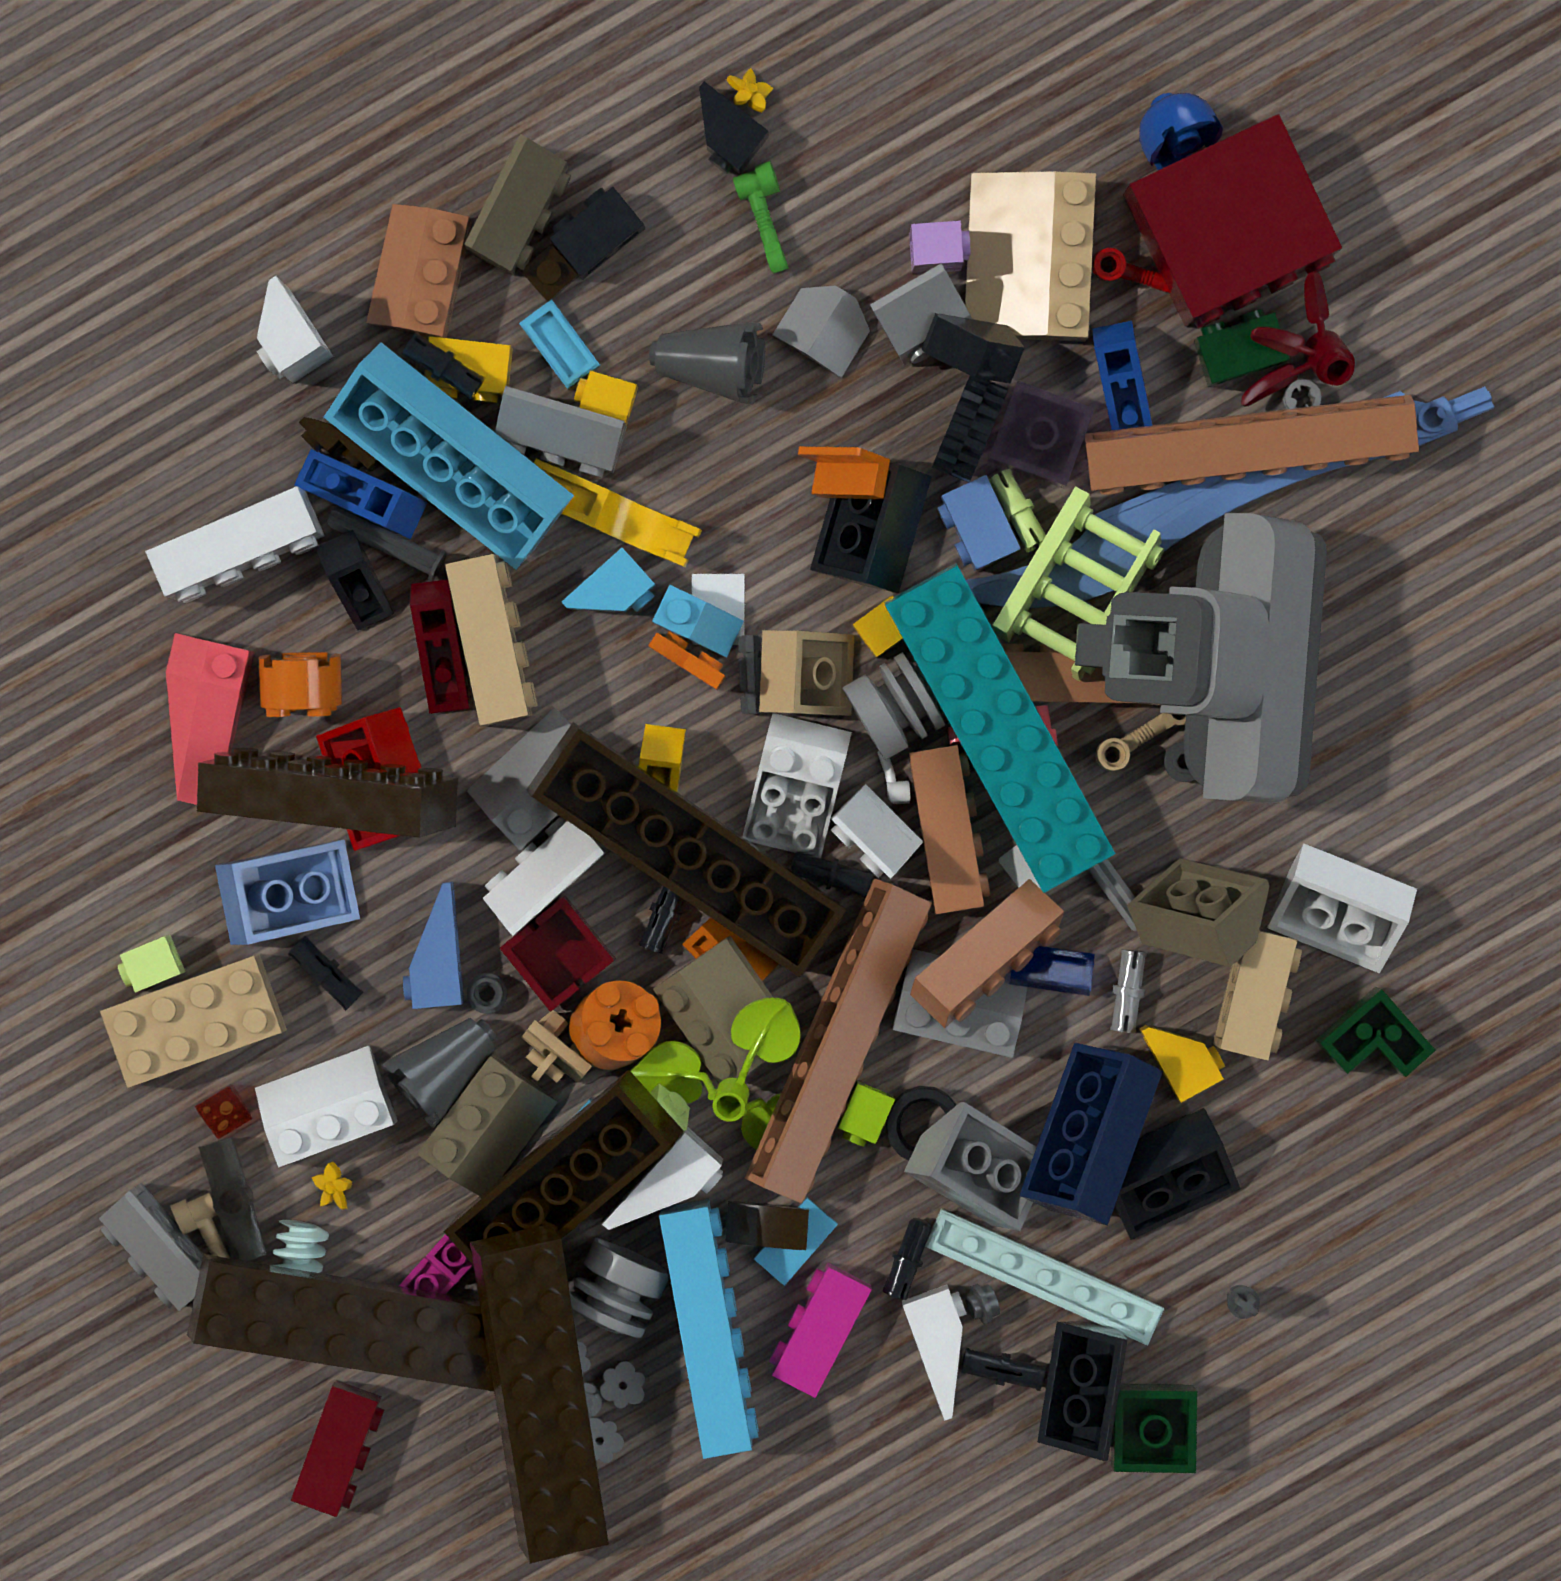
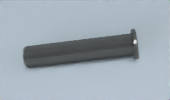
[327,506,447,581]

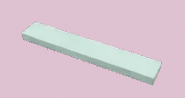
[925,1208,1164,1346]

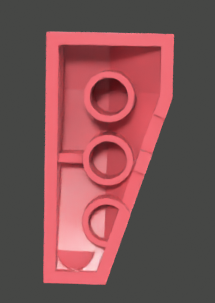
[166,633,255,805]

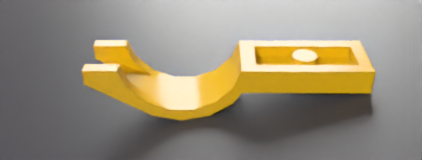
[534,458,702,568]

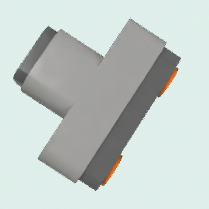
[1075,513,1327,804]

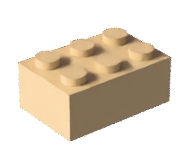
[1213,930,1302,1060]

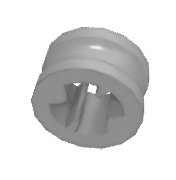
[1283,379,1322,409]

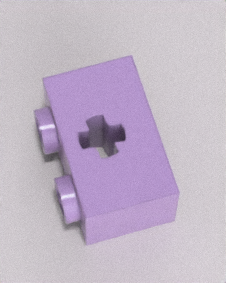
[909,221,971,274]

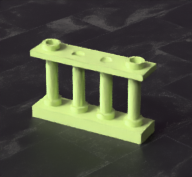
[993,486,1164,682]

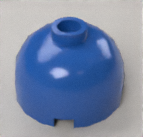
[1139,93,1223,170]

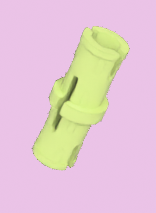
[989,469,1046,552]

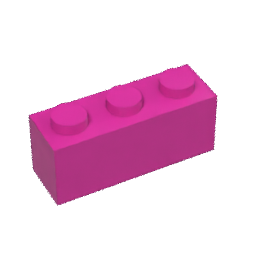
[769,1263,872,1398]

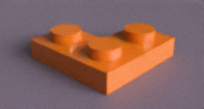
[648,631,726,691]

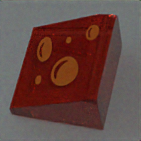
[194,1084,253,1139]

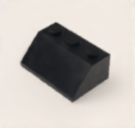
[810,463,932,594]
[1115,1108,1241,1240]
[1037,1321,1128,1461]

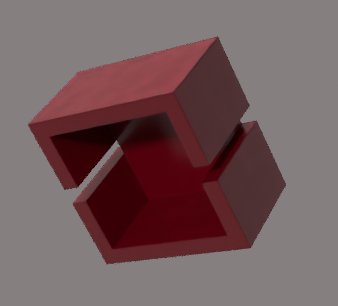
[499,895,616,1012]

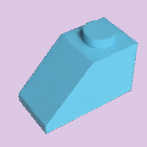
[562,548,656,612]
[652,585,744,658]

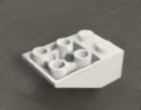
[742,713,852,858]
[831,784,923,879]

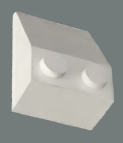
[602,1127,723,1230]

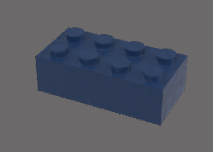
[1019,1043,1163,1226]

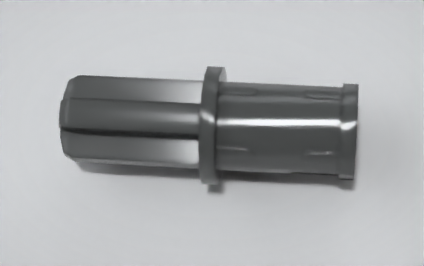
[1227,1285,1260,1319]

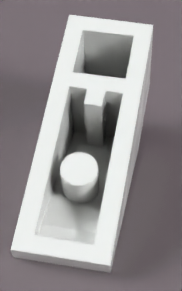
[902,1284,966,1421]

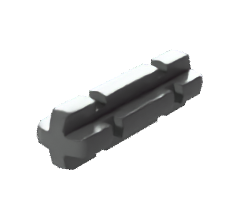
[738,635,764,715]

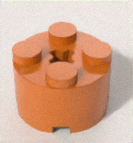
[259,652,343,717]
[569,981,661,1070]

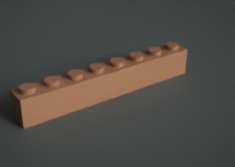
[1085,395,1419,495]
[745,878,932,1203]

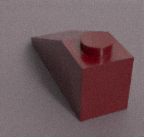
[410,579,470,714]

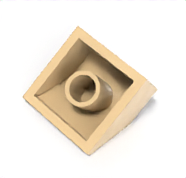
[759,630,854,716]

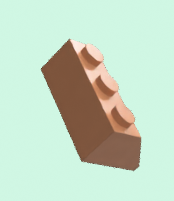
[366,204,473,338]

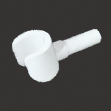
[877,751,911,804]

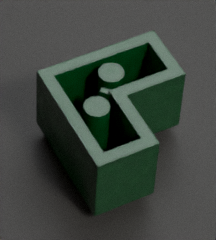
[1315,987,1436,1077]

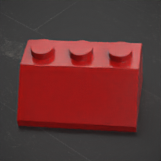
[316,707,422,851]

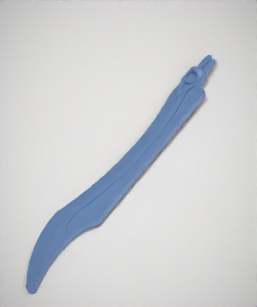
[966,387,1494,608]

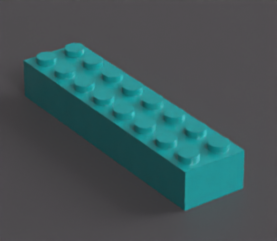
[884,563,1116,893]

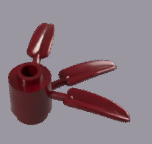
[1241,271,1355,407]

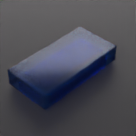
[1009,946,1095,996]

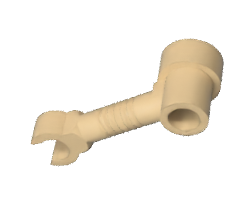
[1095,713,1186,771]
[170,1192,230,1258]

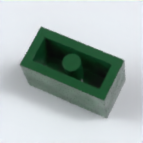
[1194,309,1290,387]

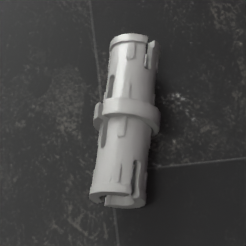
[1110,949,1147,1033]

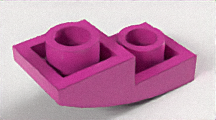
[399,1234,473,1294]

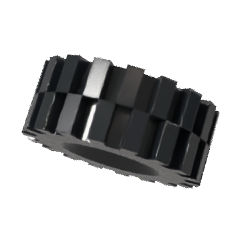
[931,375,1009,483]

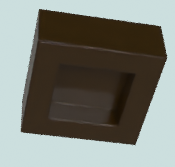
[521,244,579,302]

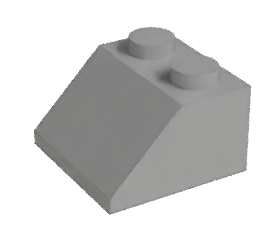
[870,263,972,365]

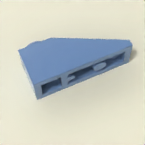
[403,882,464,1009]

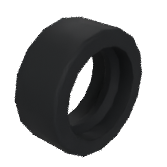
[886,1086,957,1161]

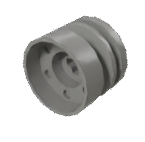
[842,652,945,760]
[570,1238,670,1338]

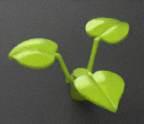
[631,998,801,1150]

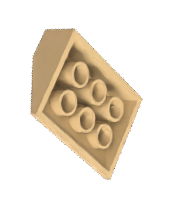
[965,171,1096,342]

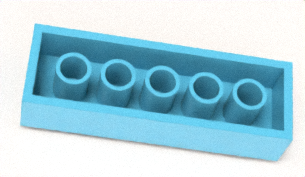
[324,343,574,570]
[659,1199,759,1459]

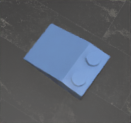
[215,840,360,945]

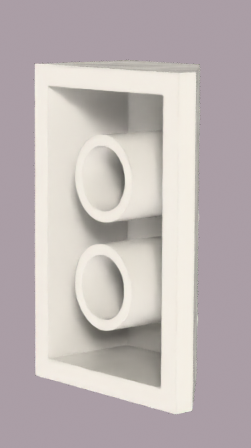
[257,276,334,383]
[483,817,608,936]
[1267,843,1417,973]
[255,1045,398,1168]

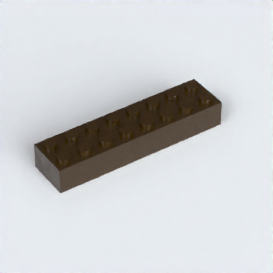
[526,722,846,977]
[470,1224,609,1564]
[187,1254,494,1392]

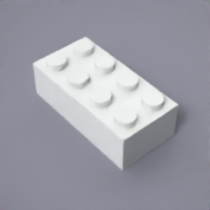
[145,486,325,603]

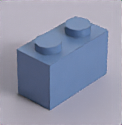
[937,475,1021,571]

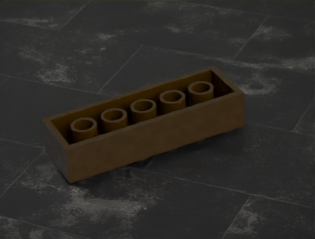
[197,748,458,838]
[443,1070,683,1265]

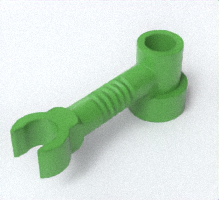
[733,161,789,274]

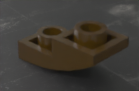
[298,417,380,471]
[725,1201,809,1251]

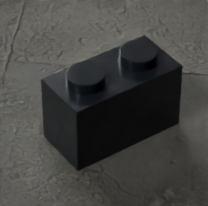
[550,187,645,280]

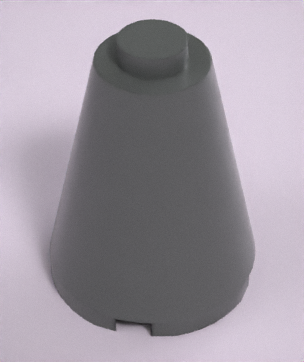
[649,322,766,404]
[381,1018,497,1128]

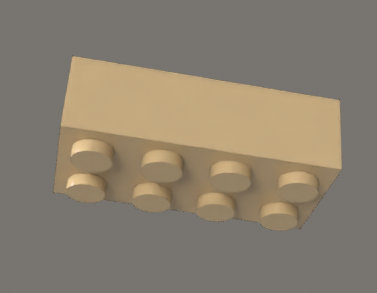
[445,554,538,726]
[100,954,287,1088]

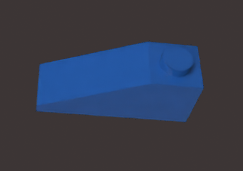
[1092,321,1153,430]
[294,449,427,540]

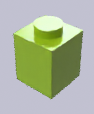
[838,1080,895,1147]

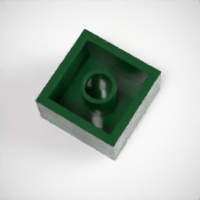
[1111,1383,1198,1473]

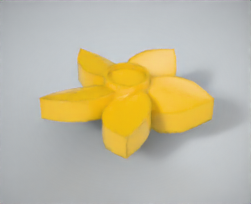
[726,68,773,113]
[312,1161,352,1210]

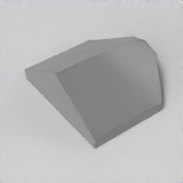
[772,285,870,378]

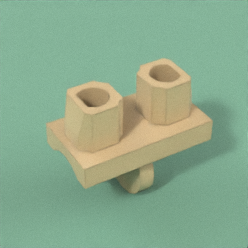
[521,1010,592,1083]

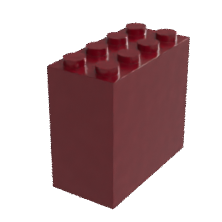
[1123,114,1342,329]

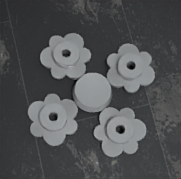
[577,1340,645,1463]

